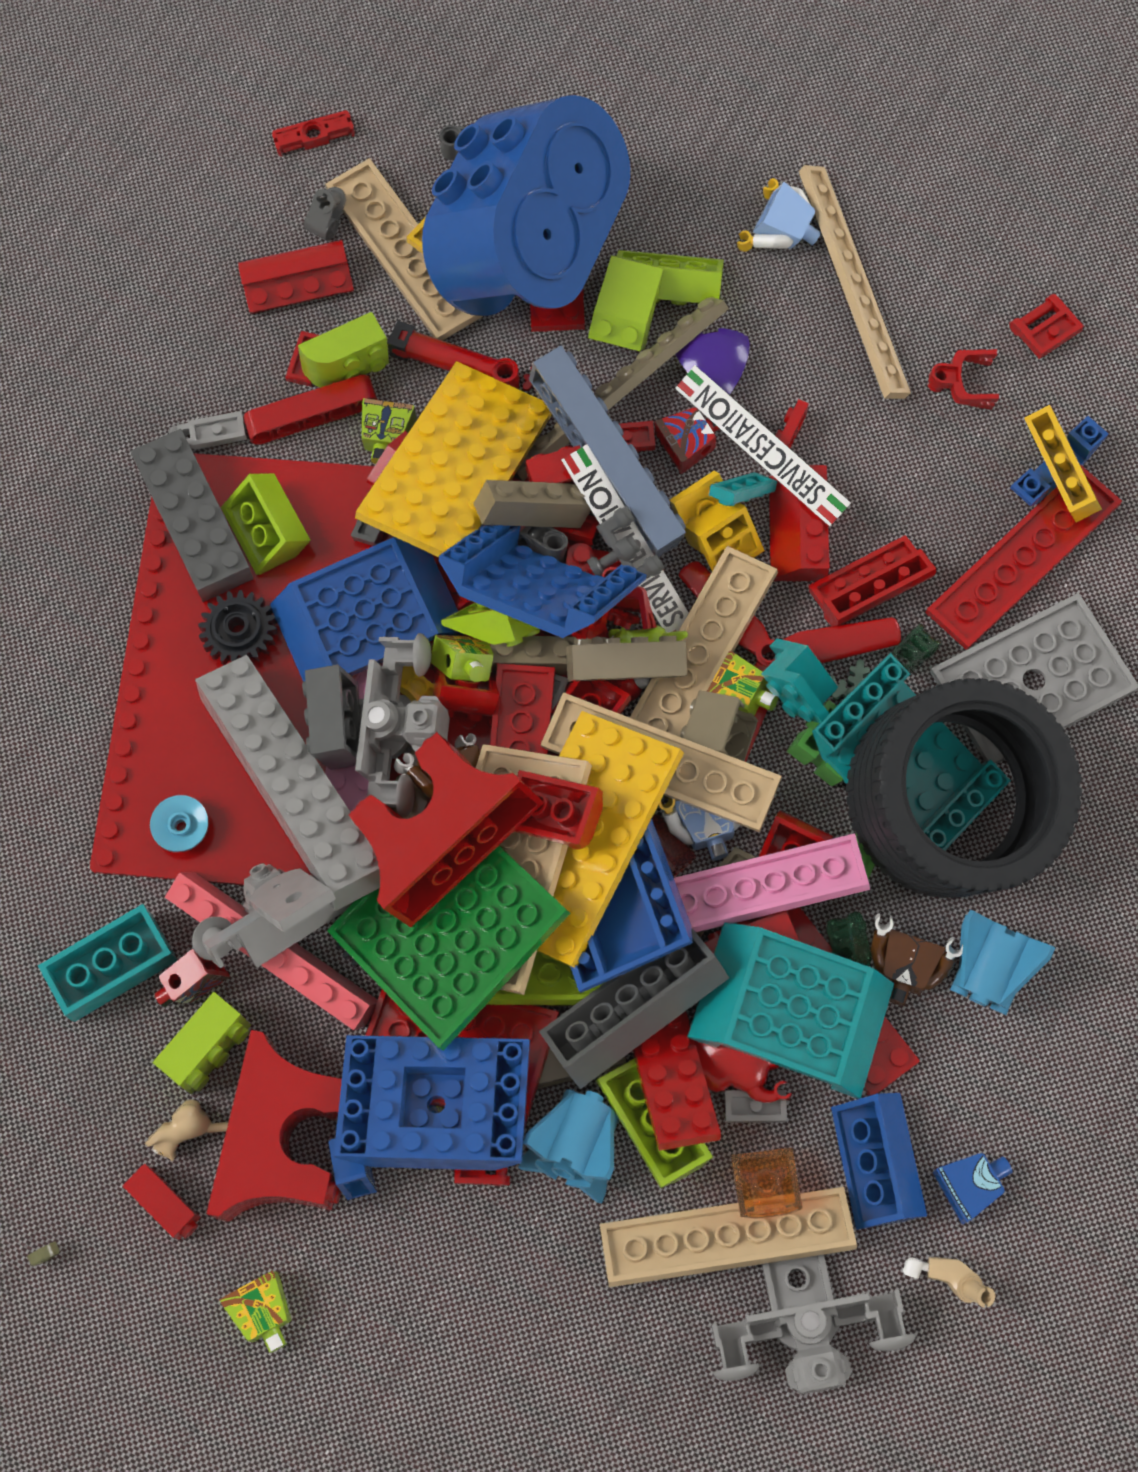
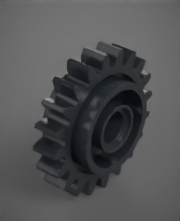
[198,590,278,665]

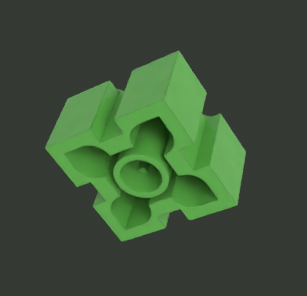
[786,700,844,787]

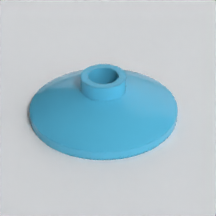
[150,795,209,852]

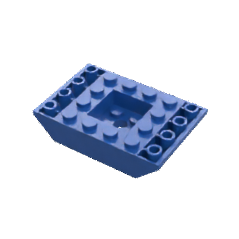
[334,1035,530,1170]

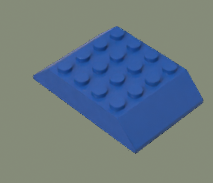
[570,819,692,993]

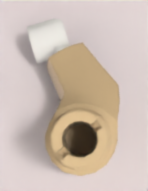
[903,1257,995,1308]

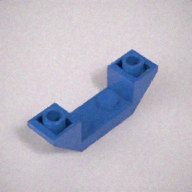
[1010,416,1108,506]

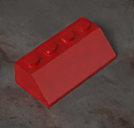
[769,465,829,581]

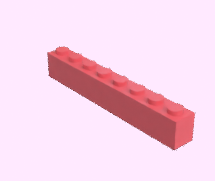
[165,871,378,1030]

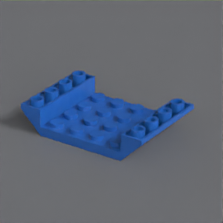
[439,525,647,638]
[270,537,466,681]

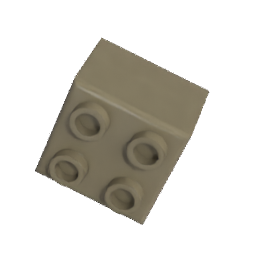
[680,690,758,761]

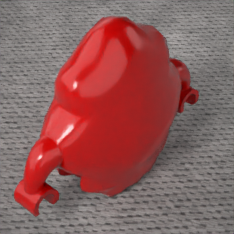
[690,1025,792,1103]

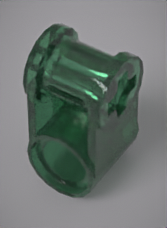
[892,624,942,674]
[827,911,872,967]

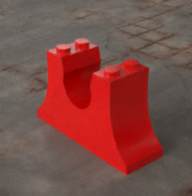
[349,732,544,927]
[206,1030,342,1222]

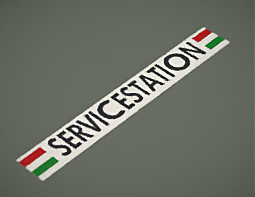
[675,366,851,526]
[561,444,689,633]

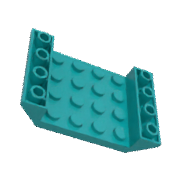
[812,653,1011,851]
[687,922,894,1099]

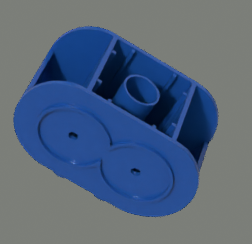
[422,95,630,316]

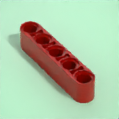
[243,375,378,444]

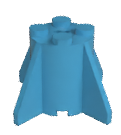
[950,910,1055,1015]
[518,1089,619,1203]

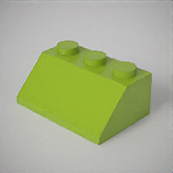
[221,473,311,575]

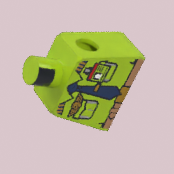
[362,398,417,464]

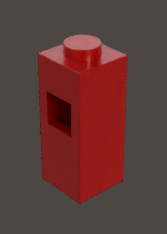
[122,1163,201,1240]

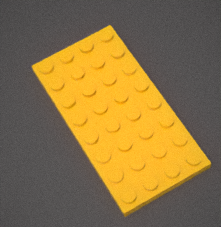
[355,361,552,557]
[537,711,684,968]

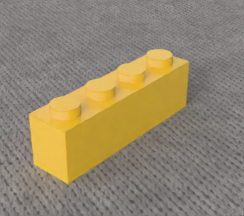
[1024,405,1102,522]

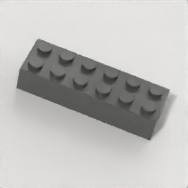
[130,428,254,602]
[539,929,729,1089]

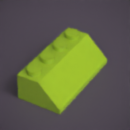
[617,250,724,305]
[596,1059,713,1188]

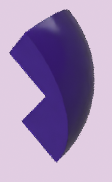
[675,328,750,395]

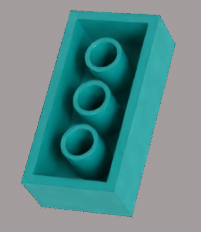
[38,904,178,1022]

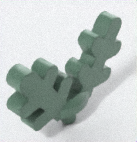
[830,659,870,701]

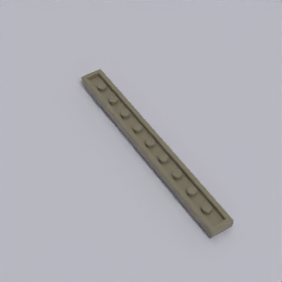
[514,297,729,481]

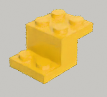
[669,470,765,571]

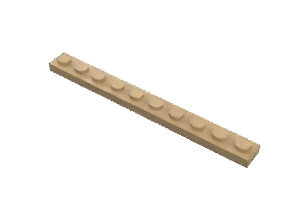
[799,165,911,399]

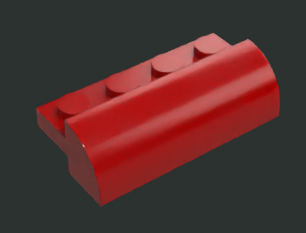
[238,240,354,314]
[809,535,936,626]

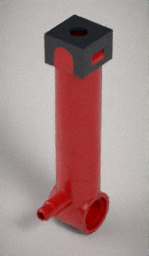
[387,320,520,389]

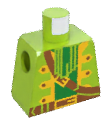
[431,635,494,682]
[707,651,779,715]
[219,1270,292,1353]

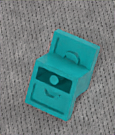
[761,638,839,723]

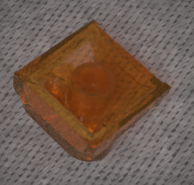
[731,1148,802,1219]

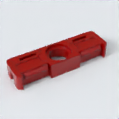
[272,110,355,157]

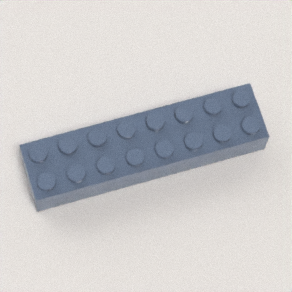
[529,345,686,557]

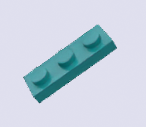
[709,472,777,506]

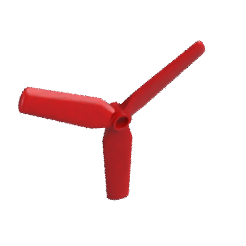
[678,561,901,762]

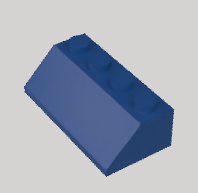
[831,1093,927,1230]

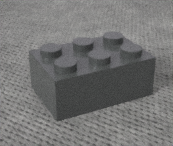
[302,664,361,770]

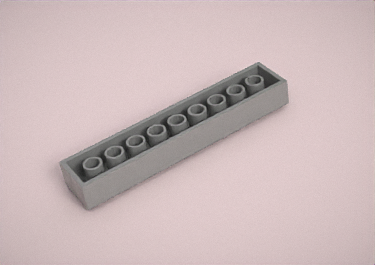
[195,655,380,911]

